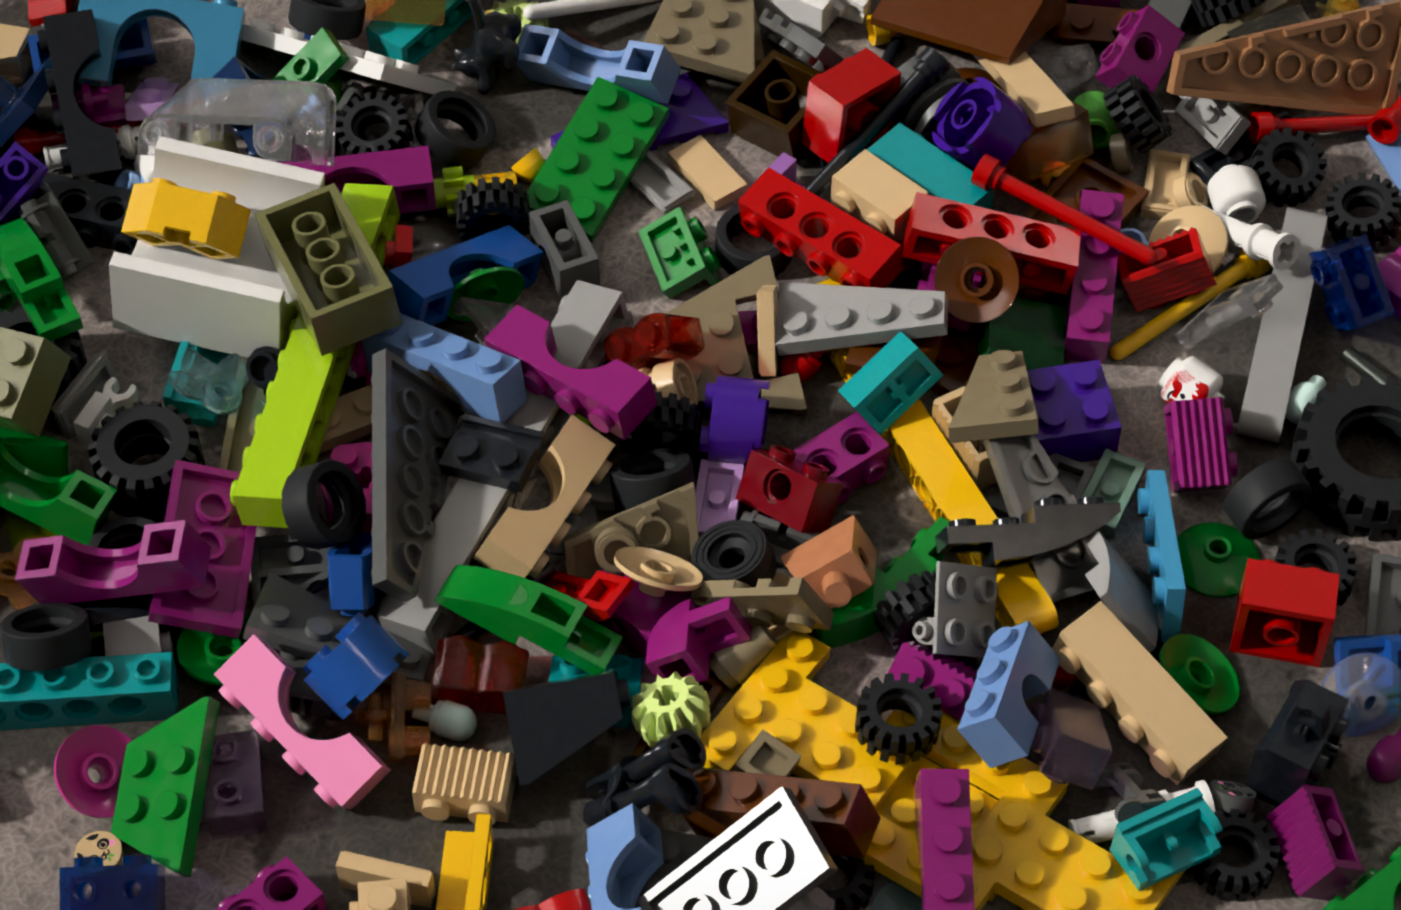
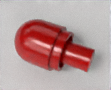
[780,350,828,383]

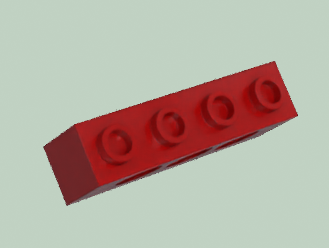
[738,167,904,288]
[902,192,1081,295]

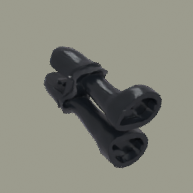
[583,728,707,827]

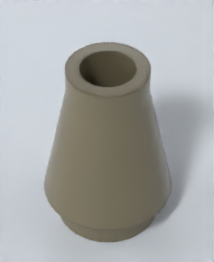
[709,623,778,689]

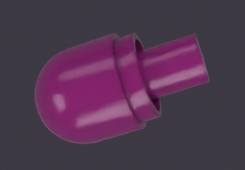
[1366,728,1401,784]

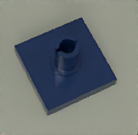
[0,57,52,148]

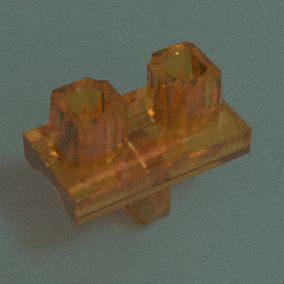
[355,673,431,762]

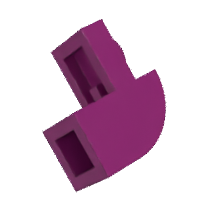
[645,596,751,683]

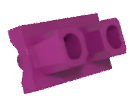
[50,82,130,135]

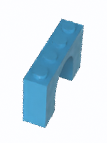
[78,0,246,105]

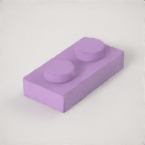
[125,77,180,121]
[695,459,744,538]

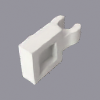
[73,377,139,450]

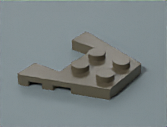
[655,255,807,414]

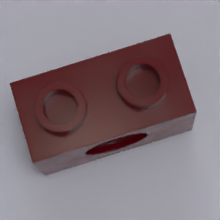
[735,445,844,533]

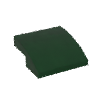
[976,297,1065,370]

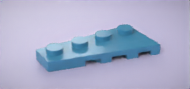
[1137,470,1186,644]

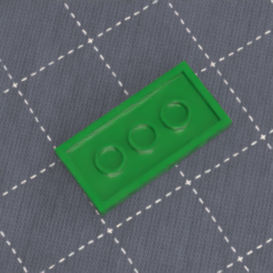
[527,77,669,242]

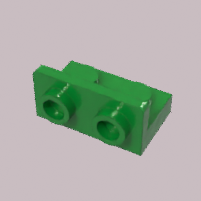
[638,206,721,299]

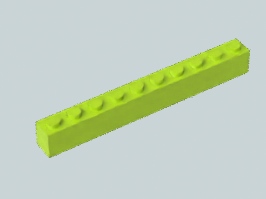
[230,183,400,528]

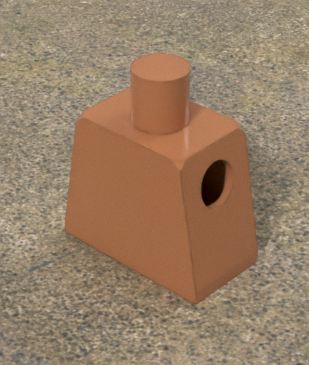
[780,515,877,609]

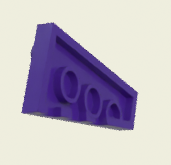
[550,73,729,151]

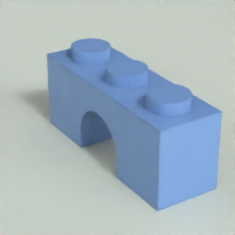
[957,621,1060,768]

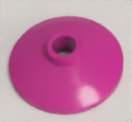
[54,725,132,818]

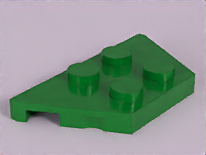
[111,696,220,877]

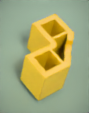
[121,178,251,259]

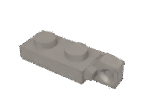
[1175,96,1251,155]

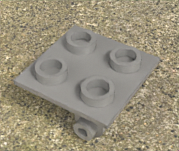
[912,561,998,658]

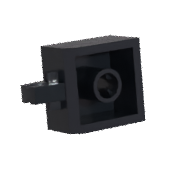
[1245,680,1350,807]

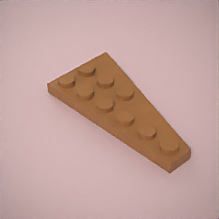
[1166,0,1401,115]

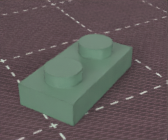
[1081,449,1147,538]

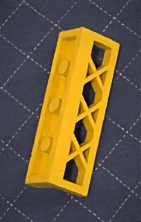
[436,814,494,910]

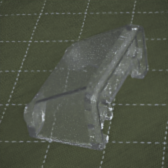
[138,78,337,166]

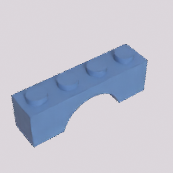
[516,24,681,104]
[361,313,528,423]
[585,803,664,910]

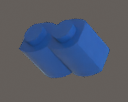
[327,533,383,616]

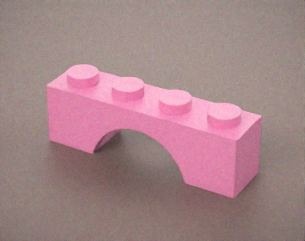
[214,634,391,810]

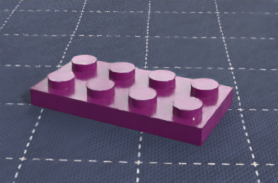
[148,460,257,638]

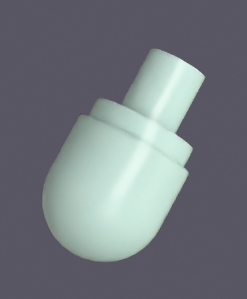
[1285,375,1326,425]
[412,700,477,741]

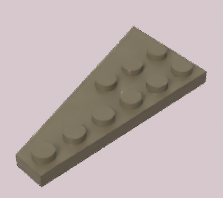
[643,0,755,83]

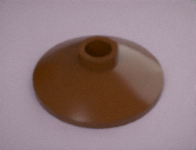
[934,237,1020,323]

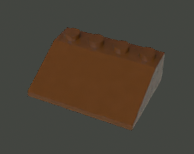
[871,0,1067,65]

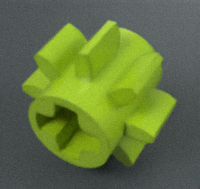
[433,166,475,217]

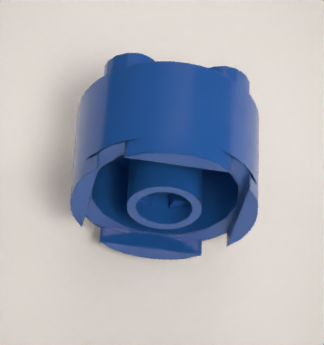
[302,612,410,720]

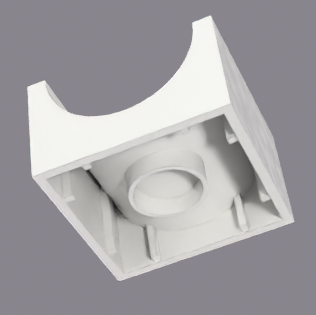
[109,136,325,358]

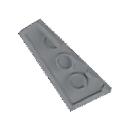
[775,282,948,356]

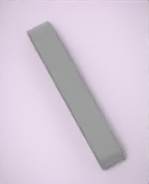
[1236,207,1328,443]

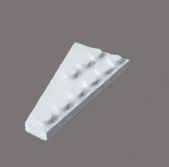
[242,16,456,95]

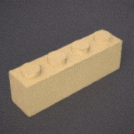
[1052,601,1228,786]

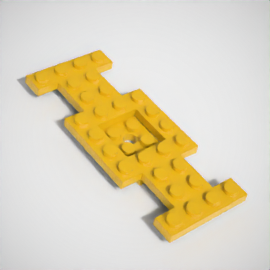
[700,630,1185,910]

